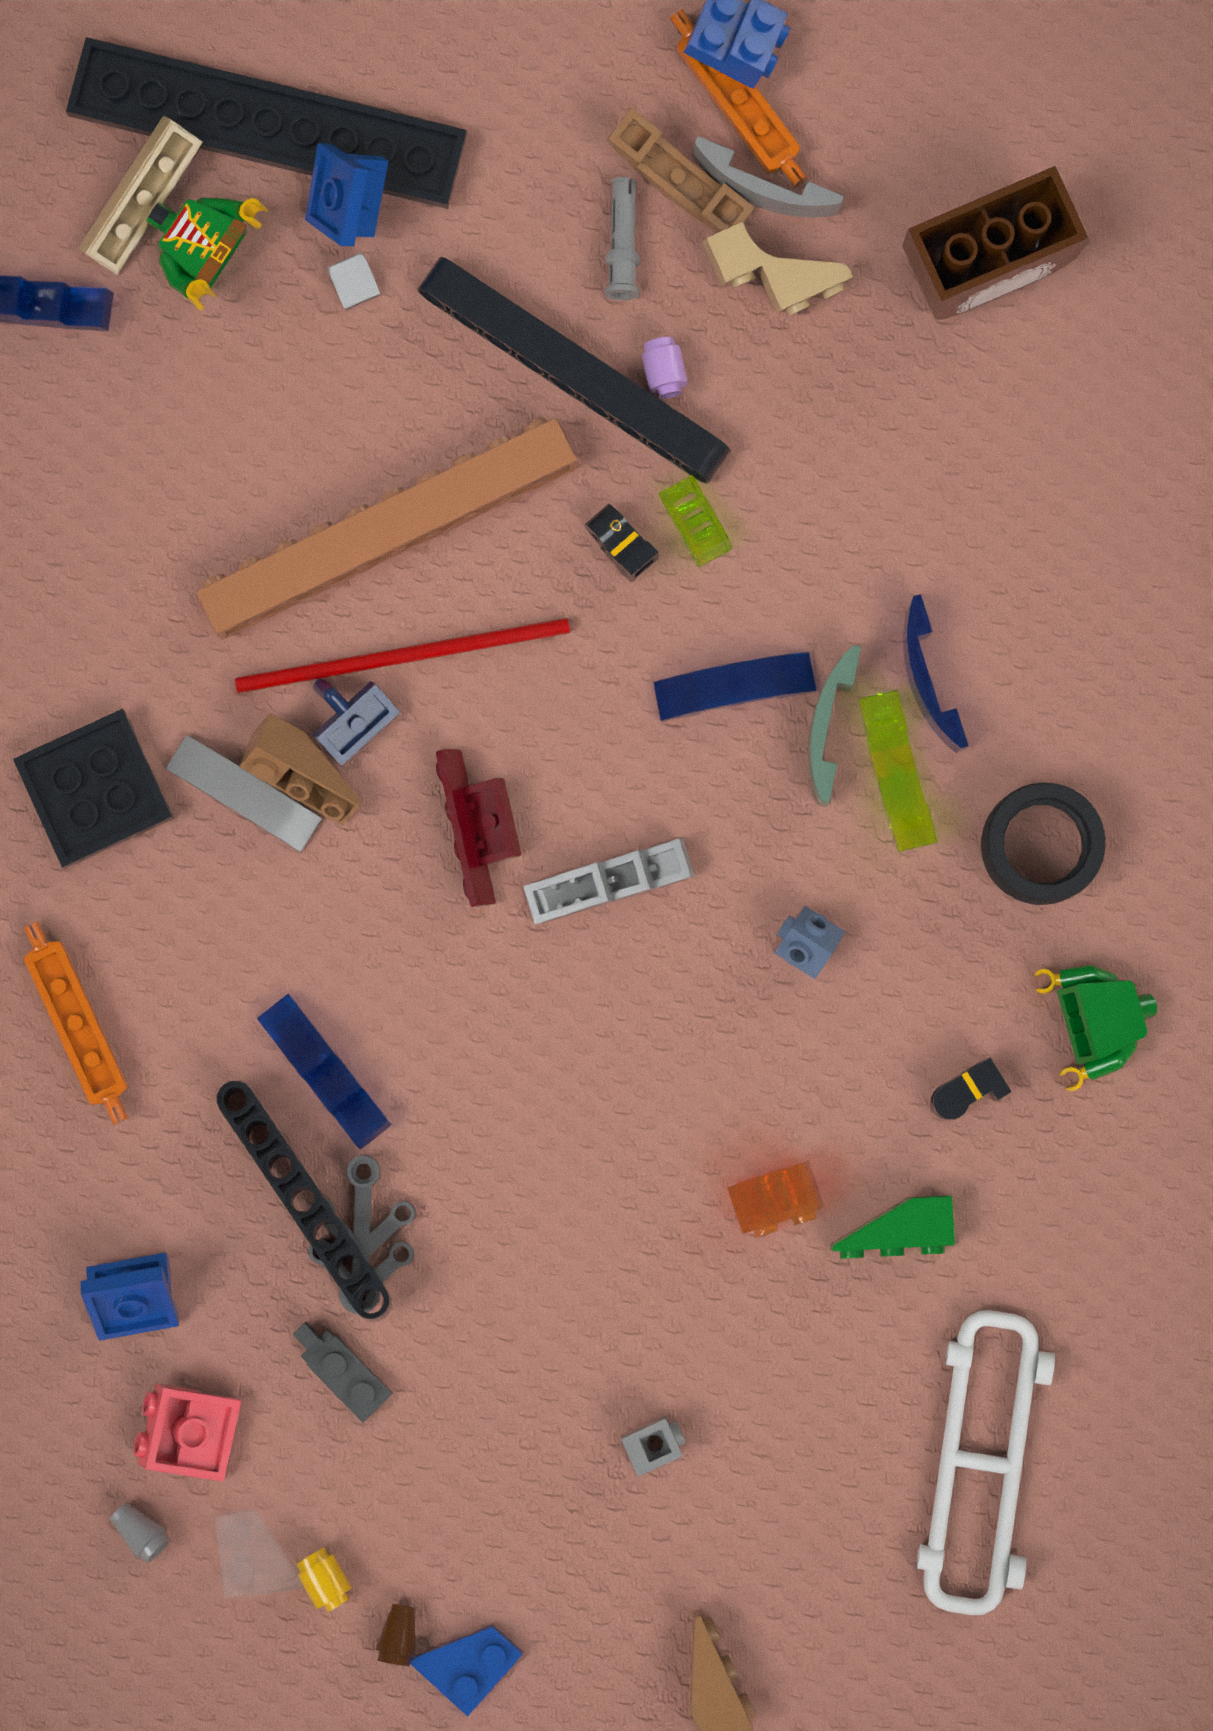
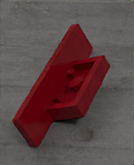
[436,749,522,907]

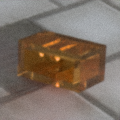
[727,1160,824,1238]

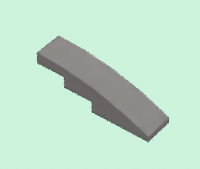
[523,838,695,925]

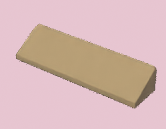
[79,116,203,275]

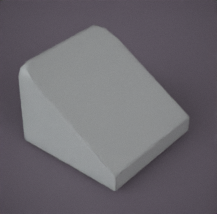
[327,253,381,310]

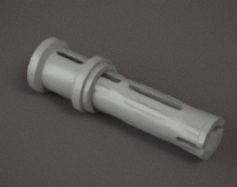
[605,177,640,301]

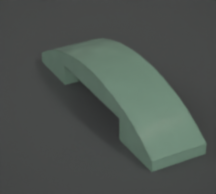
[808,645,861,807]

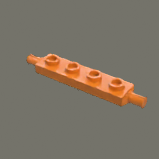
[670,9,808,188]
[23,921,129,1125]

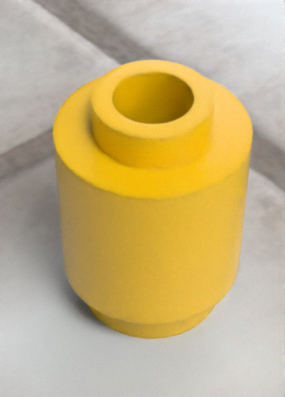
[296,1547,352,1612]

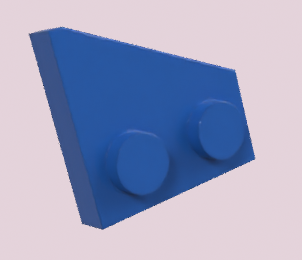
[410,1624,523,1717]

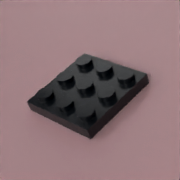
[13,709,174,869]

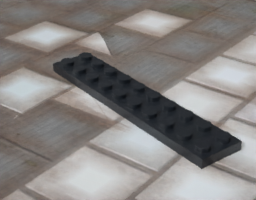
[66,37,467,209]

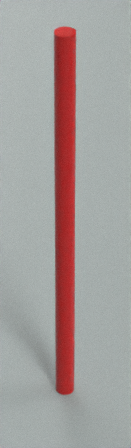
[235,618,570,693]

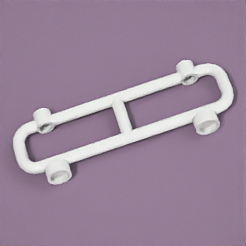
[916,1310,1055,1615]

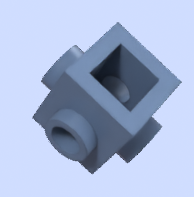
[775,906,845,979]

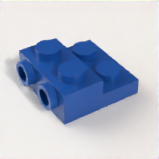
[683,0,790,89]

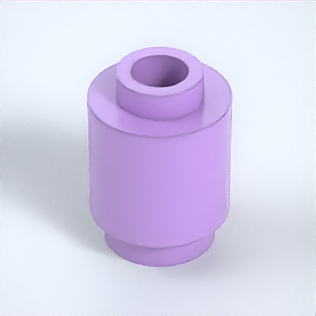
[642,337,688,399]

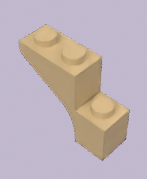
[702,222,853,316]

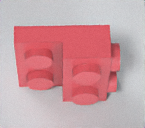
[133,1383,241,1482]

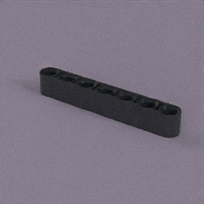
[217,1081,392,1322]

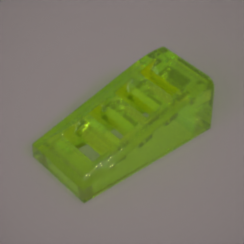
[658,475,732,567]

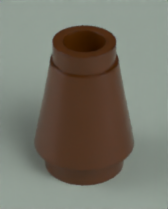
[375,1603,416,1667]

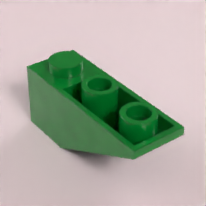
[829,1195,955,1259]

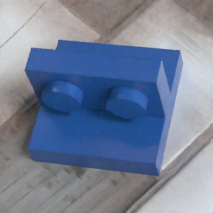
[305,143,388,247]
[80,1252,179,1341]

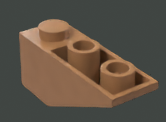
[239,713,362,826]
[690,1610,756,1731]

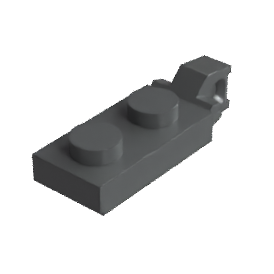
[293,1322,393,1423]

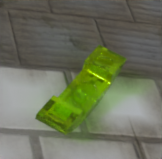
[858,690,938,853]

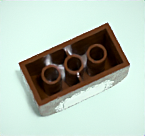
[902,166,1089,320]

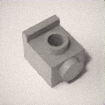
[621,1416,686,1477]

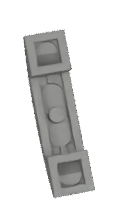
[694,136,844,218]
[165,735,322,852]

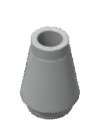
[110,1502,170,1564]

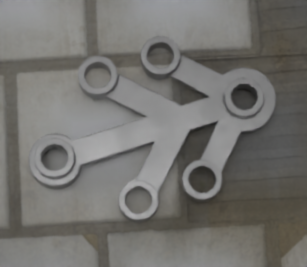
[308,1155,416,1314]

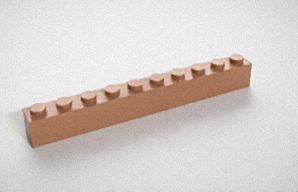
[196,418,577,640]

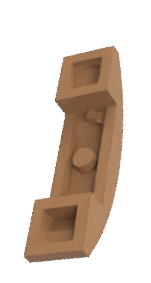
[607,107,755,232]

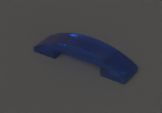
[903,594,968,753]
[653,652,817,722]

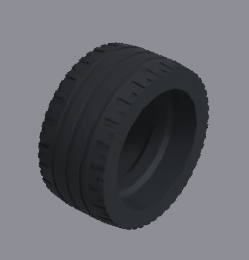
[981,783,1106,905]

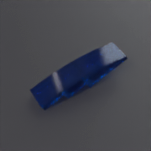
[0,276,114,331]
[257,993,392,1150]

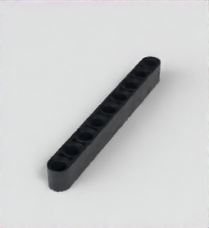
[417,257,730,484]

